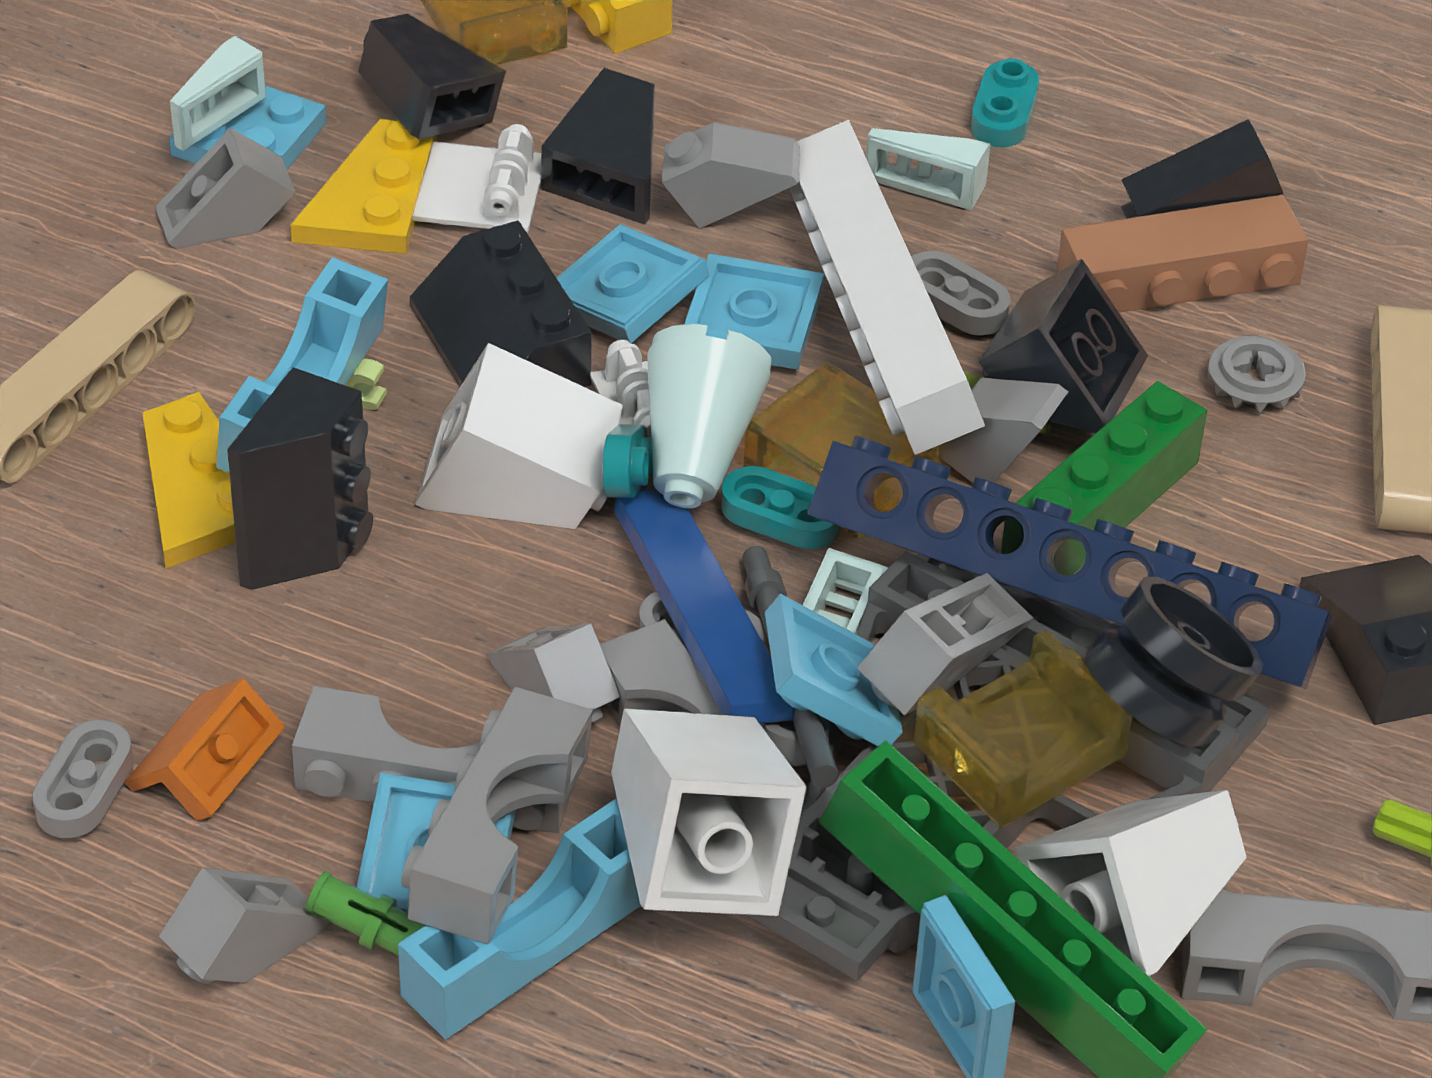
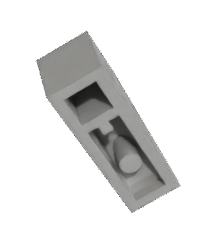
[857,573,1033,715]

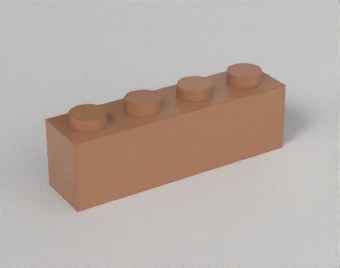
[1056,195,1309,313]

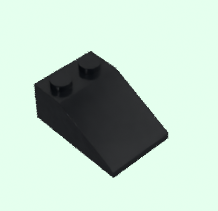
[1300,555,1432,725]

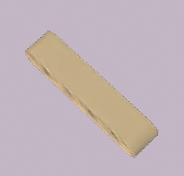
[0,270,196,484]
[1370,305,1432,534]

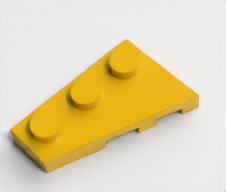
[290,119,437,254]
[142,392,236,569]

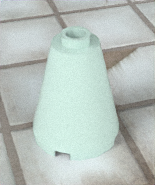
[647,324,772,508]

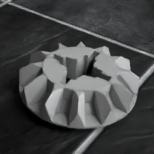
[1207,336,1306,413]

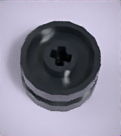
[1084,577,1263,747]

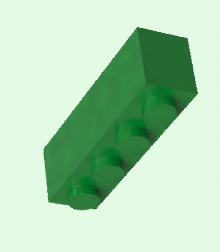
[1000,381,1208,576]

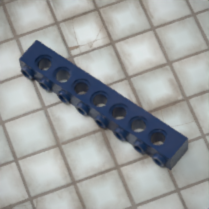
[807,435,1332,689]

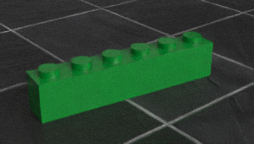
[819,740,1208,1078]

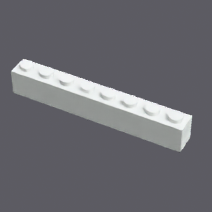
[789,120,985,455]

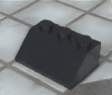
[410,220,592,387]
[979,259,1148,434]
[227,367,373,590]

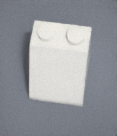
[415,343,623,529]
[611,709,806,916]
[1015,790,1247,976]

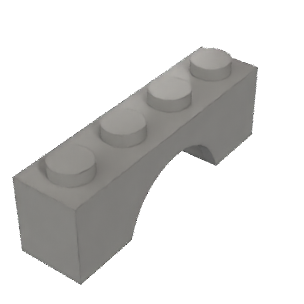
[600,619,722,727]
[292,686,571,833]
[401,687,593,944]
[1181,890,1432,1023]

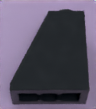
[358,14,506,139]
[541,68,655,225]
[1121,119,1285,219]

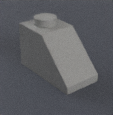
[662,122,800,229]
[155,128,296,248]
[930,378,1068,483]
[487,623,621,722]
[159,867,329,984]

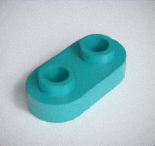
[971,58,1039,148]
[603,424,653,498]
[721,466,841,549]

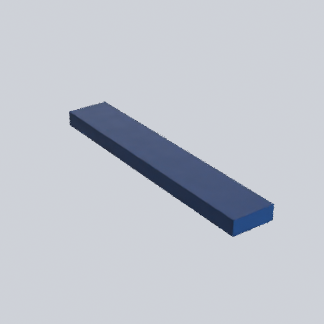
[614,489,794,723]

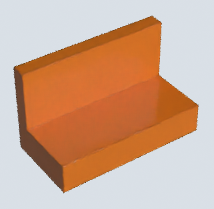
[124,678,286,821]

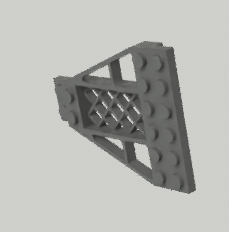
[746,532,1270,981]

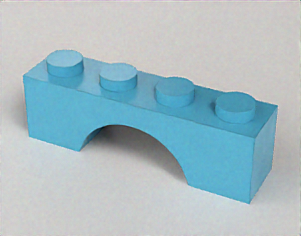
[216,257,388,473]
[398,799,641,1040]

